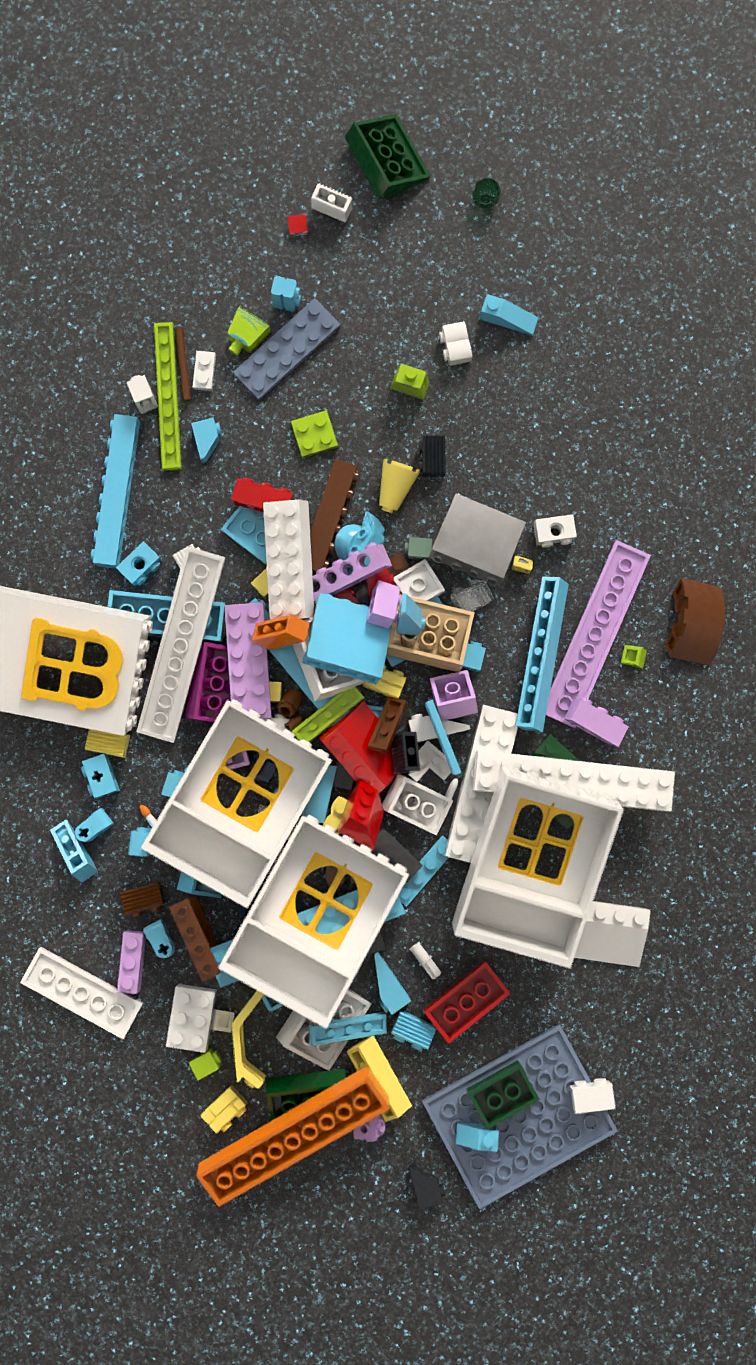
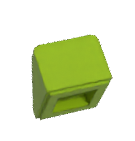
[621,645,647,668]

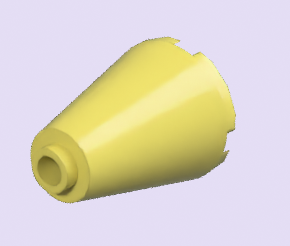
[379,458,420,513]

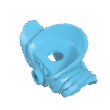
[334,511,385,575]

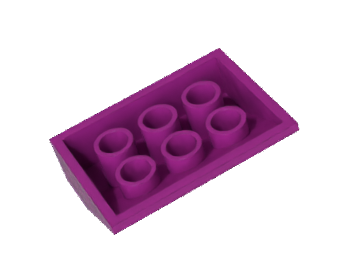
[185,642,231,723]

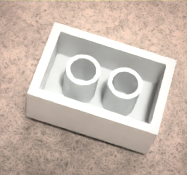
[166,984,217,1053]

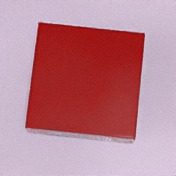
[287,214,308,236]

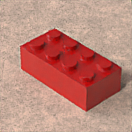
[423,960,511,1044]

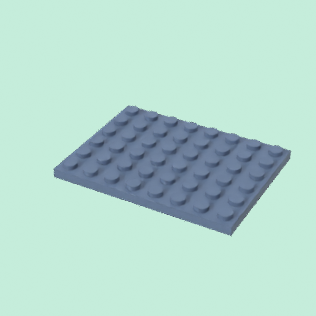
[422,1024,618,1209]

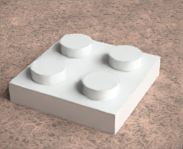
[394,559,445,601]

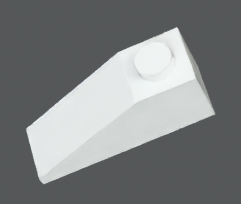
[408,714,470,743]

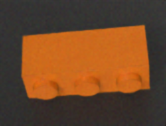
[252,614,309,650]

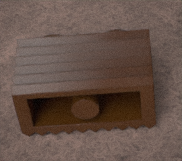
[120,881,166,918]

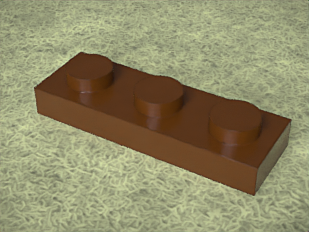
[368,696,407,754]

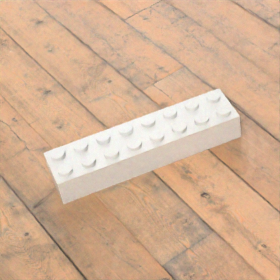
[443,705,518,863]

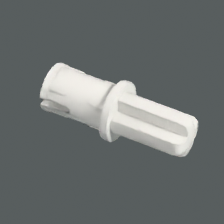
[409,942,441,979]

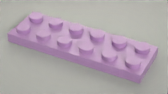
[225,602,272,719]

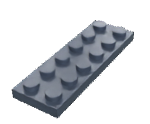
[233,298,341,401]

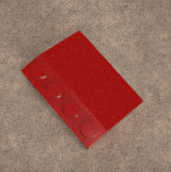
[319,701,397,794]

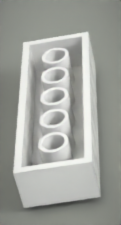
[263,500,314,620]

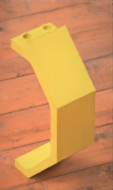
[232,990,266,1089]

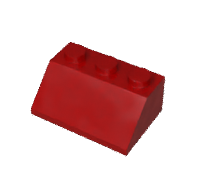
[338,781,384,851]

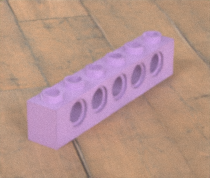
[312,542,392,605]

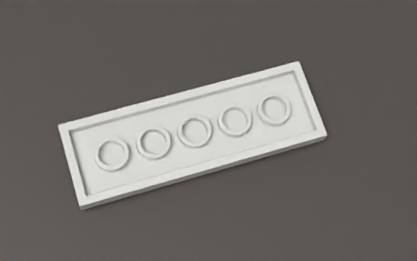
[20,947,143,1039]

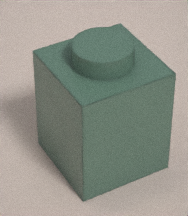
[404,537,432,561]

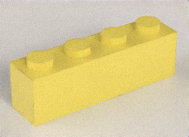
[347,1036,412,1122]

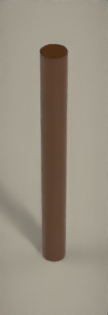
[175,327,191,402]

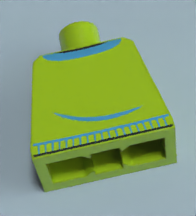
[227,306,271,356]
[390,364,429,400]

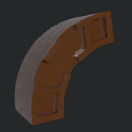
[665,578,725,665]

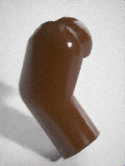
[285,712,305,732]

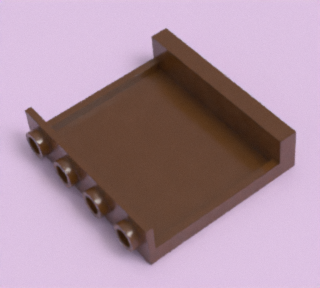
[169,895,221,982]

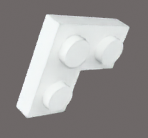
[408,741,451,782]

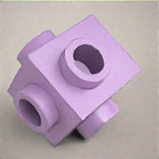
[353,1114,385,1142]

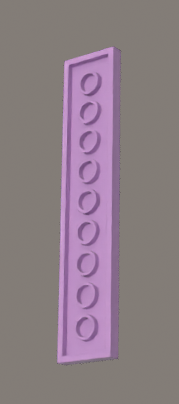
[546,540,651,729]

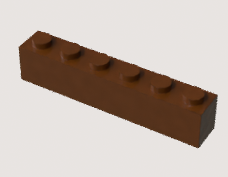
[310,459,359,574]

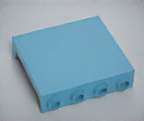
[302,593,392,684]

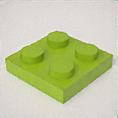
[291,410,338,458]

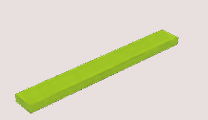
[154,322,182,471]

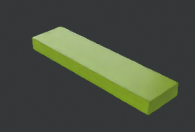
[292,687,364,742]

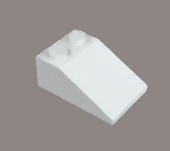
[382,774,453,835]

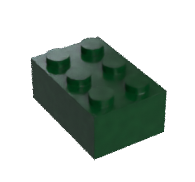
[466,1060,540,1130]

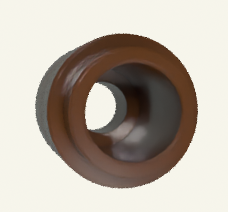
[278,689,303,717]

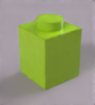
[189,1048,222,1080]

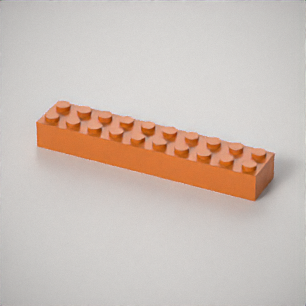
[197,1066,390,1207]

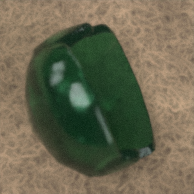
[472,178,500,209]

